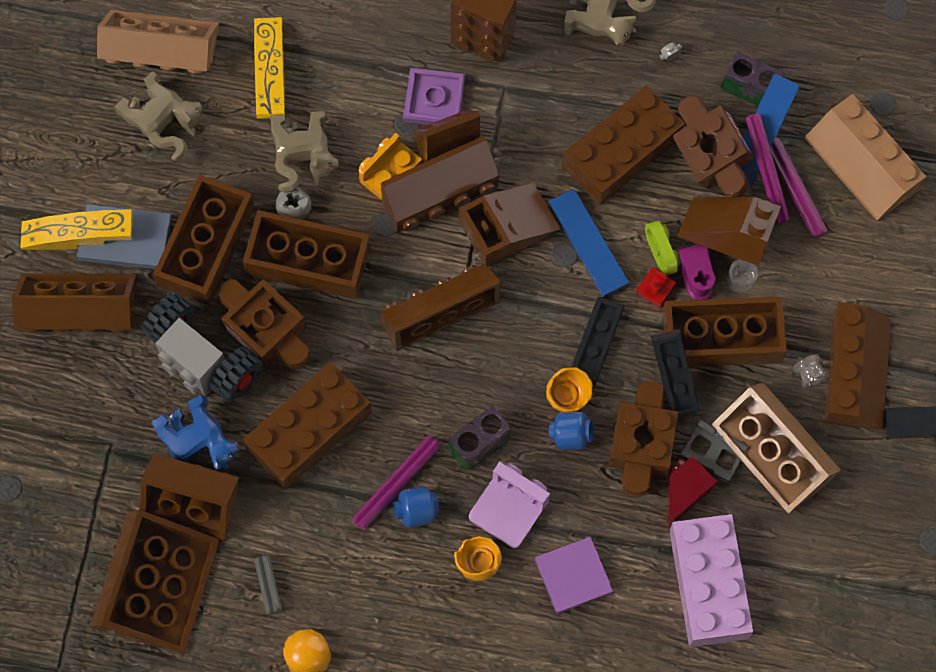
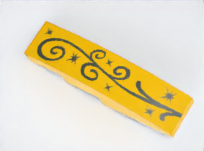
[254,17,285,119]
[20,209,133,250]

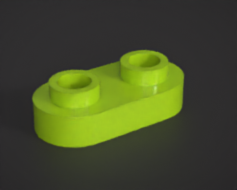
[645,221,680,276]

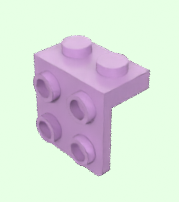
[469,461,550,549]

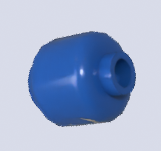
[549,412,594,450]
[393,487,439,528]

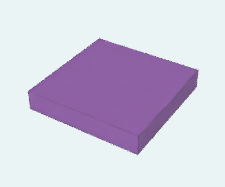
[403,68,465,125]
[535,537,613,614]

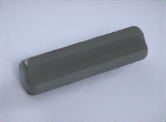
[254,555,282,614]

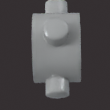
[659,42,682,61]

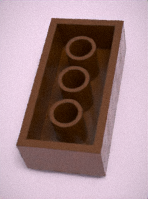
[562,85,685,206]
[153,175,255,306]
[243,210,371,299]
[662,297,787,367]
[243,361,372,490]

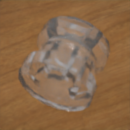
[727,259,758,293]
[793,354,829,389]

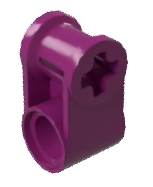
[676,244,715,300]

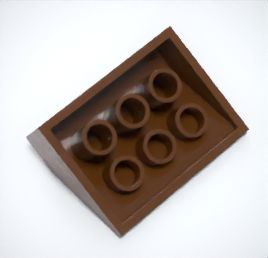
[90,509,220,654]

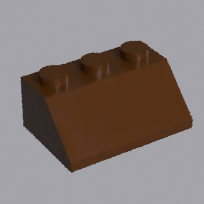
[140,453,239,541]

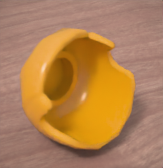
[546,368,592,412]
[454,536,502,582]
[283,629,331,672]

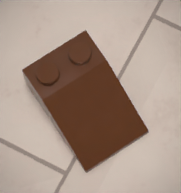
[411,111,480,163]
[677,197,781,266]

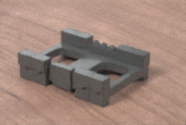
[680,420,748,484]

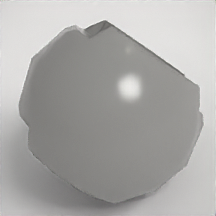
[275,187,311,220]

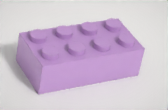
[670,514,753,647]

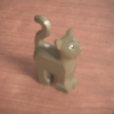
[564,0,656,46]
[114,71,203,161]
[270,111,339,193]

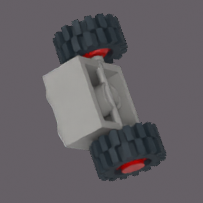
[142,292,263,403]

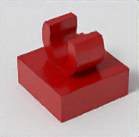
[636,267,676,308]

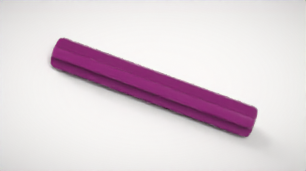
[746,114,789,224]
[770,138,827,238]
[352,436,439,530]

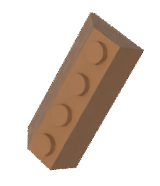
[97,10,219,73]
[805,94,926,221]
[711,383,841,514]

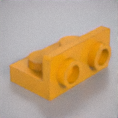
[359,133,422,200]

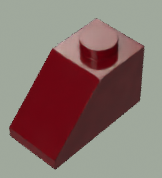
[666,456,717,527]

